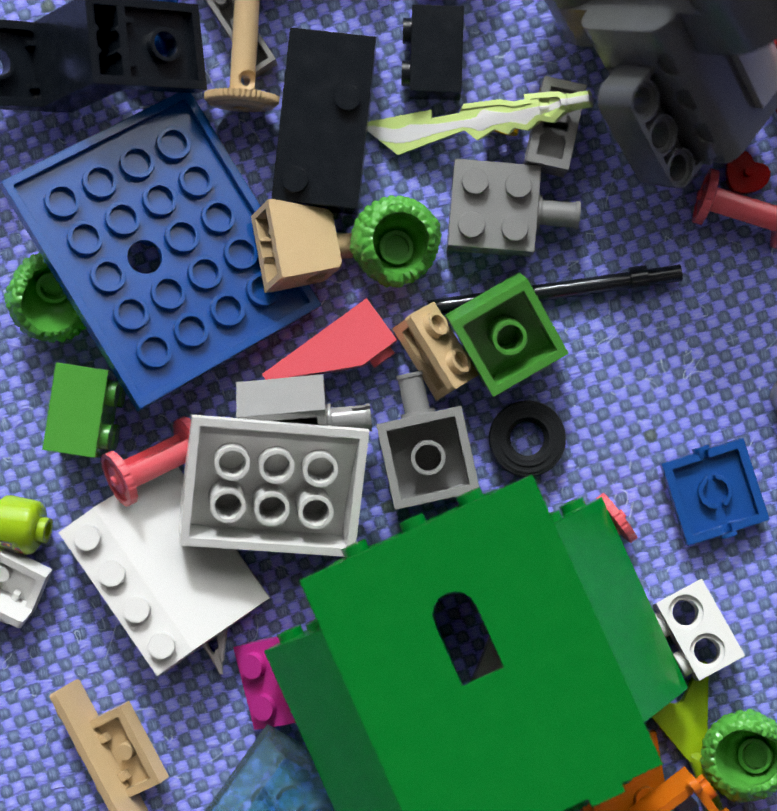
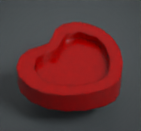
[725,151,771,195]

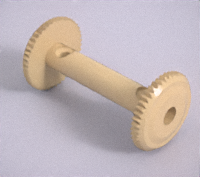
[204,0,280,112]

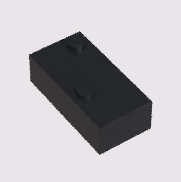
[271,27,377,215]

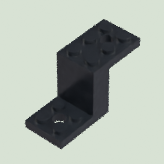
[0,0,207,113]

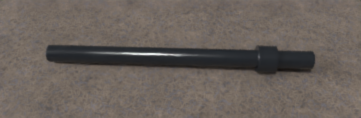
[427,264,683,315]

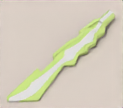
[368,90,593,155]

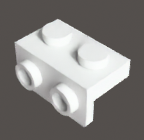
[0,549,53,628]

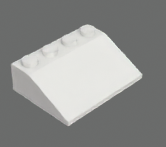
[178,415,370,557]
[58,467,270,676]

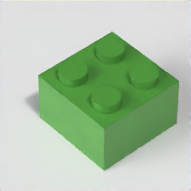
[445,272,569,397]
[42,362,126,458]

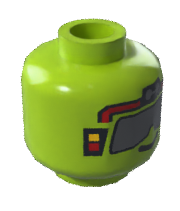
[0,495,53,555]

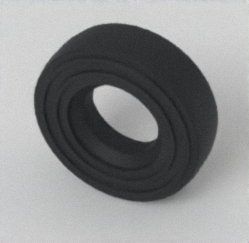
[489,400,566,477]

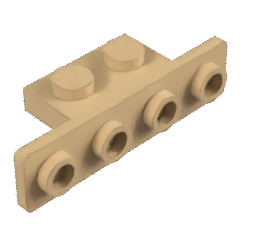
[50,679,169,811]

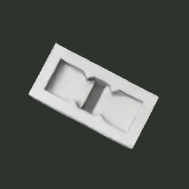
[653,579,745,681]

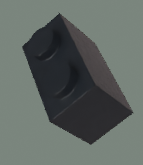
[401,5,464,100]

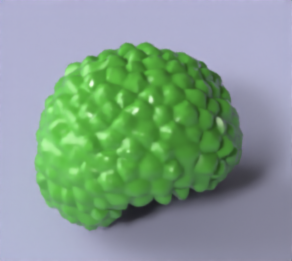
[349,195,442,288]
[4,252,86,343]
[700,709,777,803]

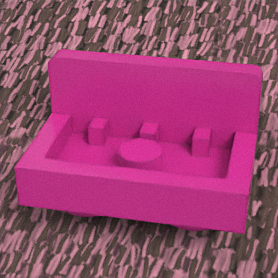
[233,637,296,730]

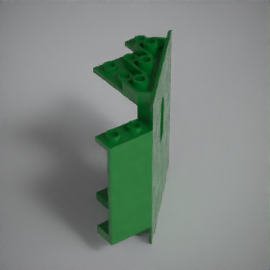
[264,474,688,811]

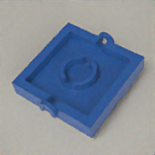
[659,438,770,546]

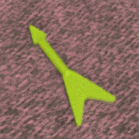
[651,660,723,811]

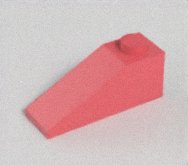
[262,298,397,379]

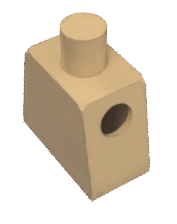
[251,199,353,293]

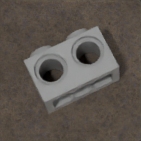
[523,76,587,178]

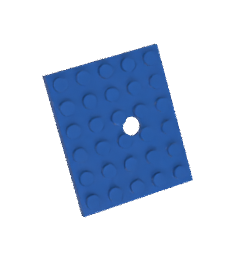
[0,92,321,412]

